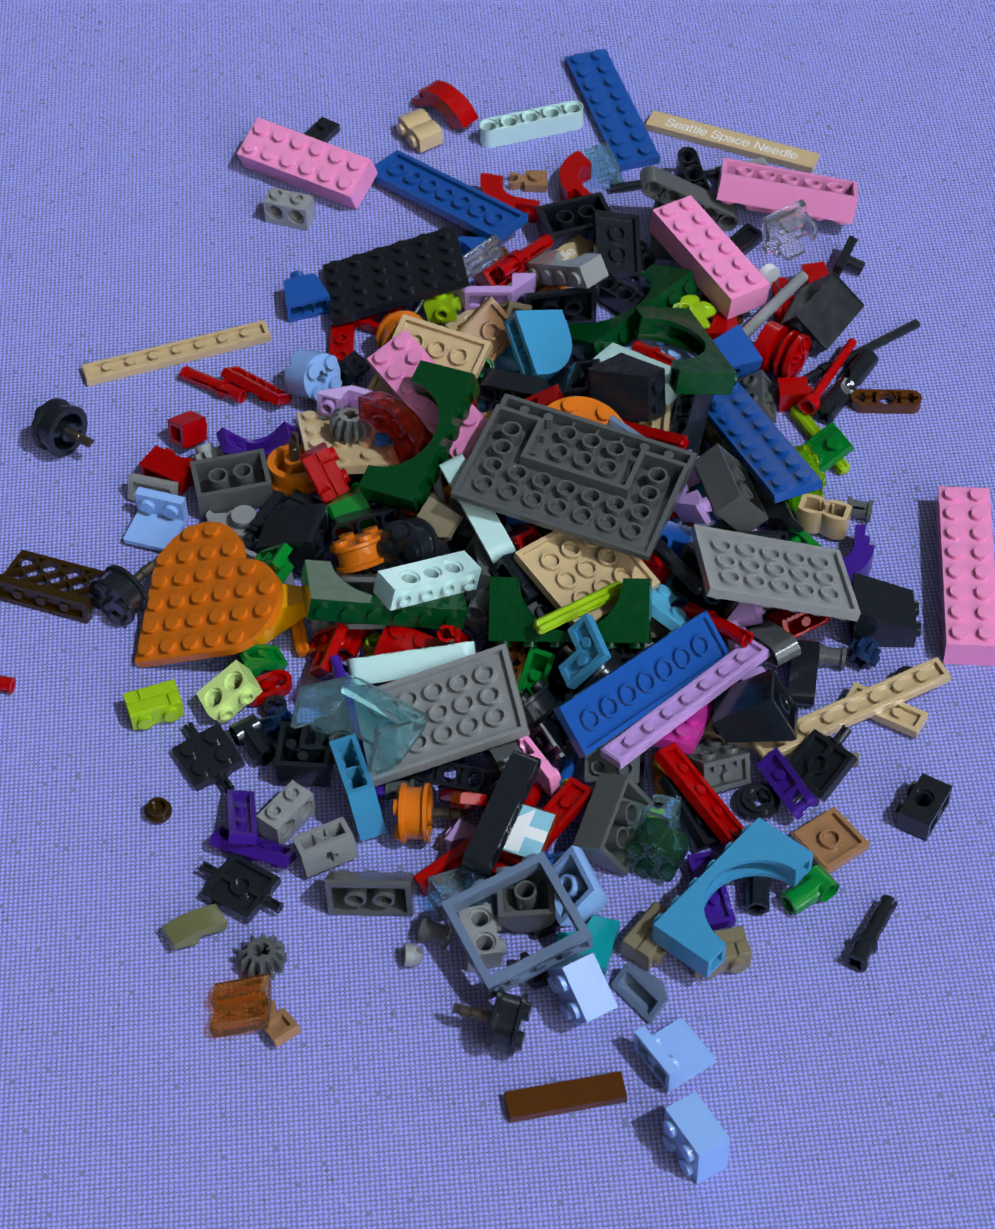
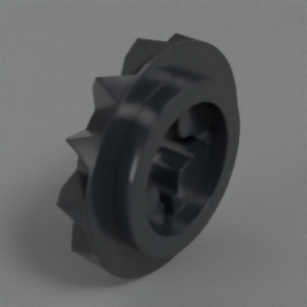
[736,782,780,820]

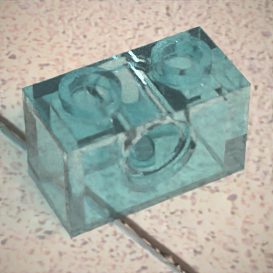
[428,867,494,919]

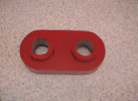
[247,669,293,706]

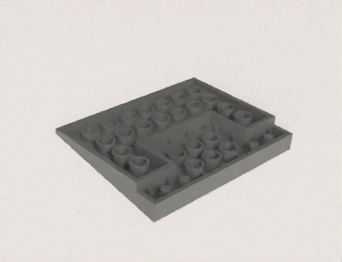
[450,393,697,561]

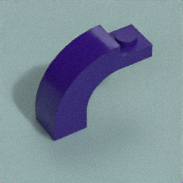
[216,421,301,461]
[843,524,875,582]

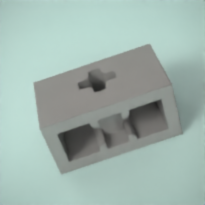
[291,816,359,878]

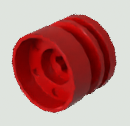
[754,321,811,378]

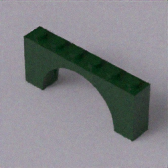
[568,264,699,360]
[631,306,737,395]
[358,360,480,514]
[301,560,468,631]
[489,577,652,649]

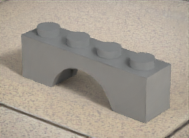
[526,250,609,289]

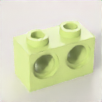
[196,660,263,725]

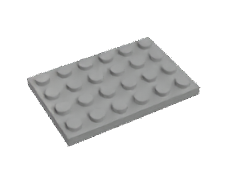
[691,525,861,621]
[353,644,530,787]

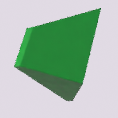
[327,482,373,529]

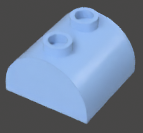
[553,845,607,926]

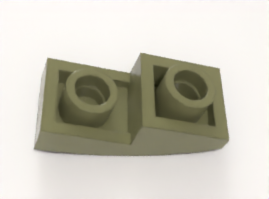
[161,903,228,950]

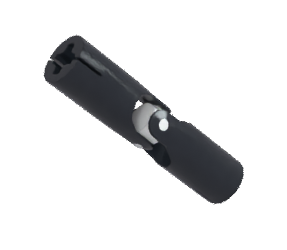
[814,349,879,425]

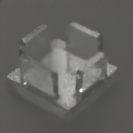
[762,199,817,261]

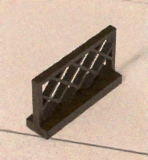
[0,550,104,624]

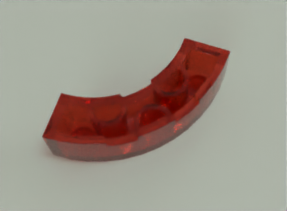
[358,390,432,464]

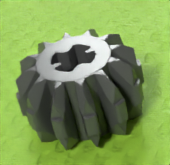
[329,406,371,444]
[238,932,287,983]

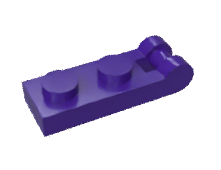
[755,747,819,820]

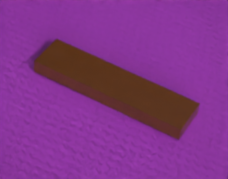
[504,1071,628,1123]

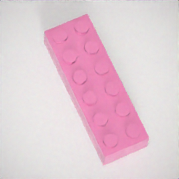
[237,117,378,210]
[716,158,858,225]
[649,195,770,320]

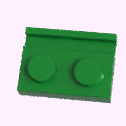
[797,421,855,477]

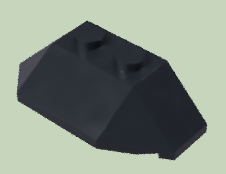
[748,471,804,535]

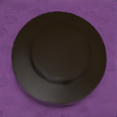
[144,797,172,824]

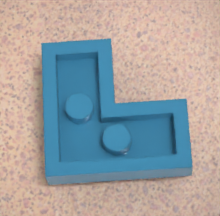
[558,613,611,690]

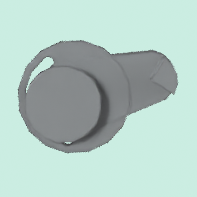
[206,505,257,538]

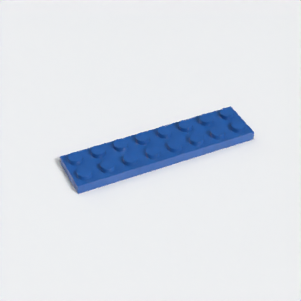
[565,48,660,172]
[373,150,528,245]
[707,381,822,503]
[553,610,730,758]

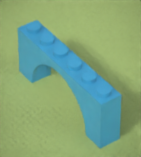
[652,817,813,979]

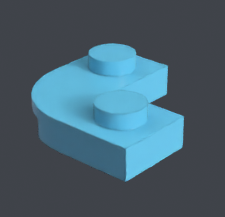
[652,584,689,631]

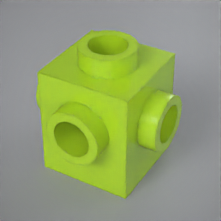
[423,291,461,324]

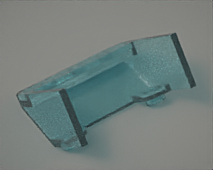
[290,676,428,772]

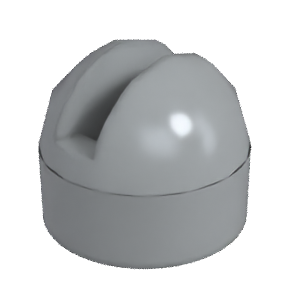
[402,944,423,967]

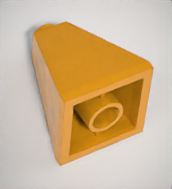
[256,584,306,645]

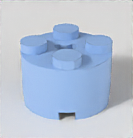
[285,349,342,401]

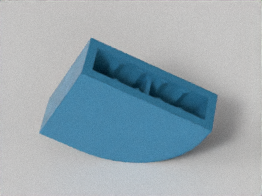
[503,310,572,381]
[329,733,387,841]

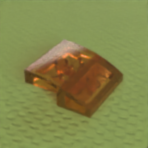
[209,973,272,1038]

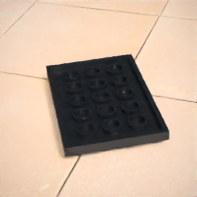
[323,225,470,327]

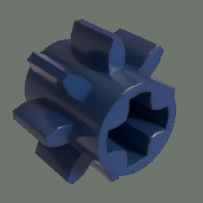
[847,637,881,669]
[261,706,295,740]

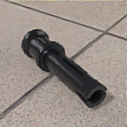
[843,895,898,972]

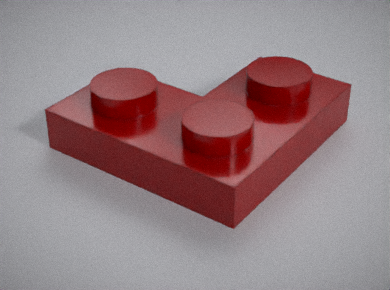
[306,622,348,677]

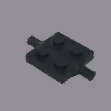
[171,722,245,794]
[789,725,858,803]
[199,853,284,924]

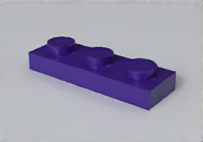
[226,790,257,846]
[209,827,297,868]
[687,850,736,930]

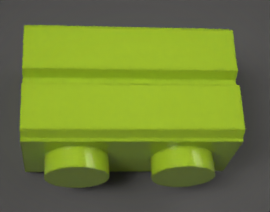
[123,679,185,731]

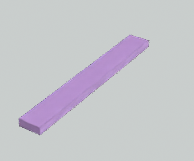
[600,640,770,770]

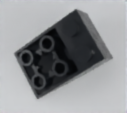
[548,359,601,398]

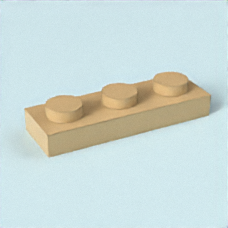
[846,682,928,738]

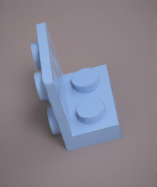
[123,487,189,552]
[634,1018,715,1093]

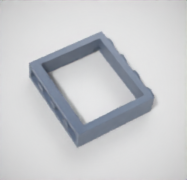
[441,851,593,999]

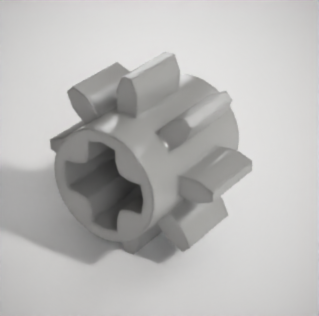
[191,442,223,461]

